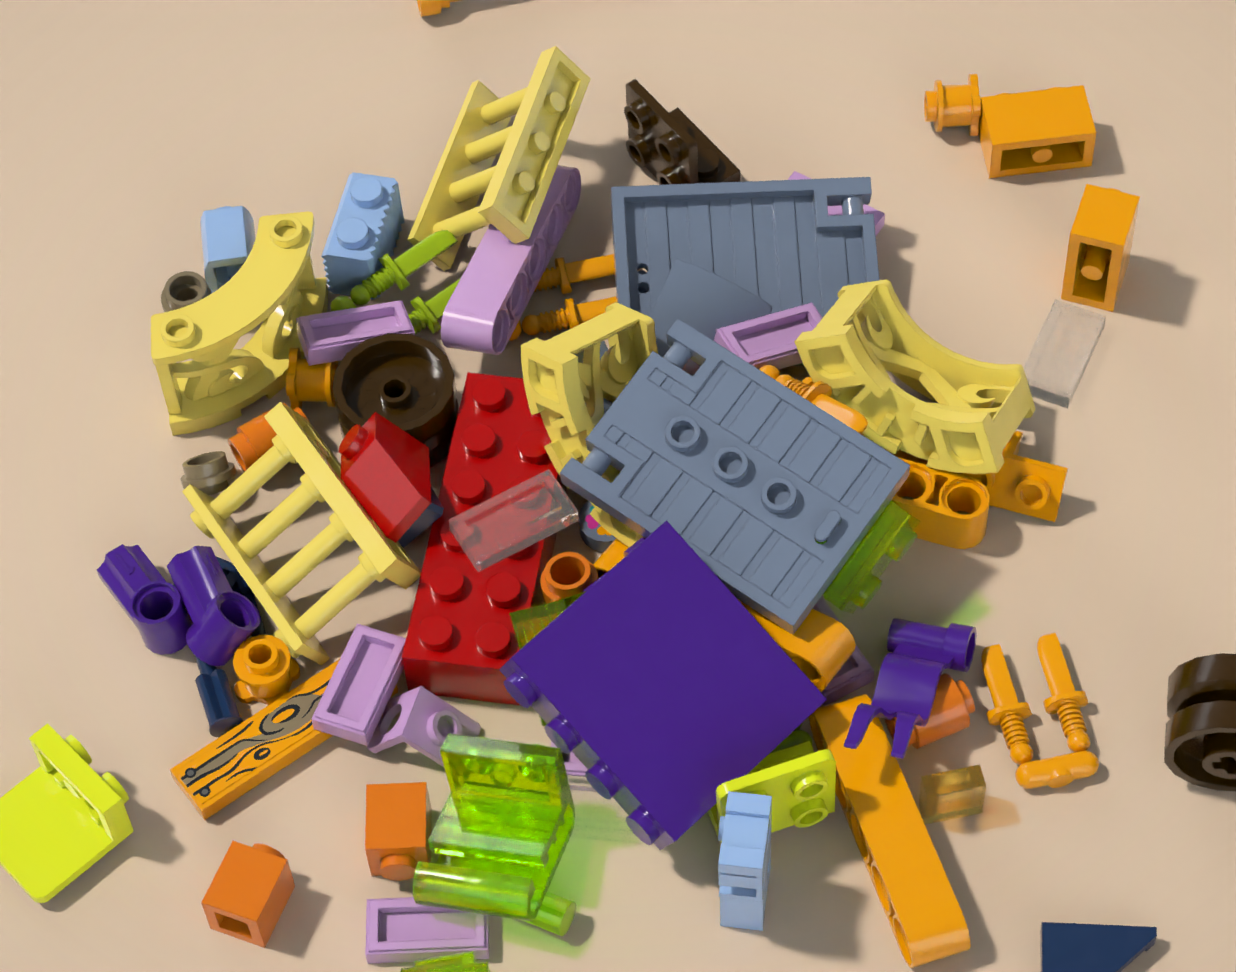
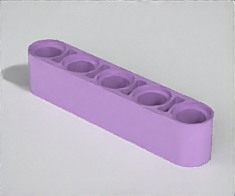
[441,165,581,355]

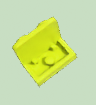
[0,723,134,903]
[708,741,836,844]

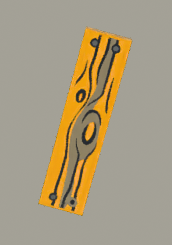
[170,659,398,820]

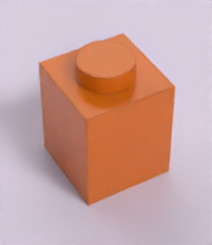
[365,782,432,881]
[201,841,295,948]

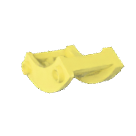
[151,211,329,436]
[794,279,1036,474]
[521,302,658,547]

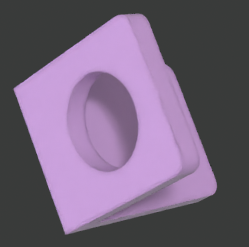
[367,686,481,775]

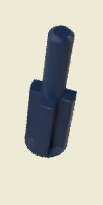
[194,655,243,737]

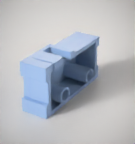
[718,791,772,931]

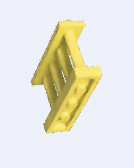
[407,46,591,271]
[182,402,421,665]

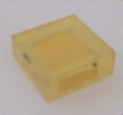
[919,764,986,825]

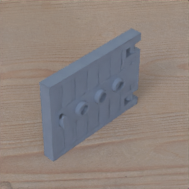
[610,177,879,366]
[560,319,910,635]

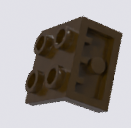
[624,79,740,185]

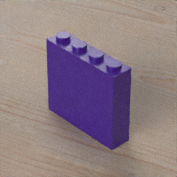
[499,520,827,850]

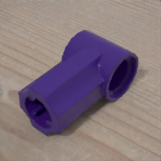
[97,544,192,655]
[167,546,260,667]

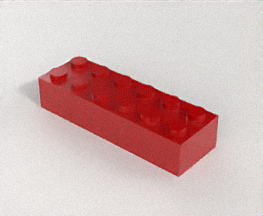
[402,372,567,706]

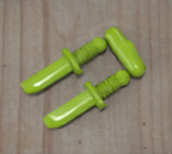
[330,230,461,335]

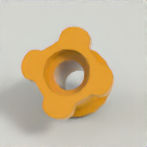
[924,74,981,136]
[286,348,339,410]
[233,635,300,706]

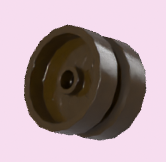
[332,333,459,468]
[1164,653,1236,792]

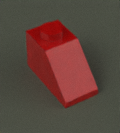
[339,412,431,543]

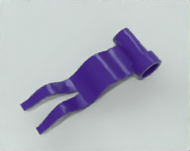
[844,618,977,759]

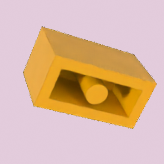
[978,85,1096,178]
[1061,184,1140,312]

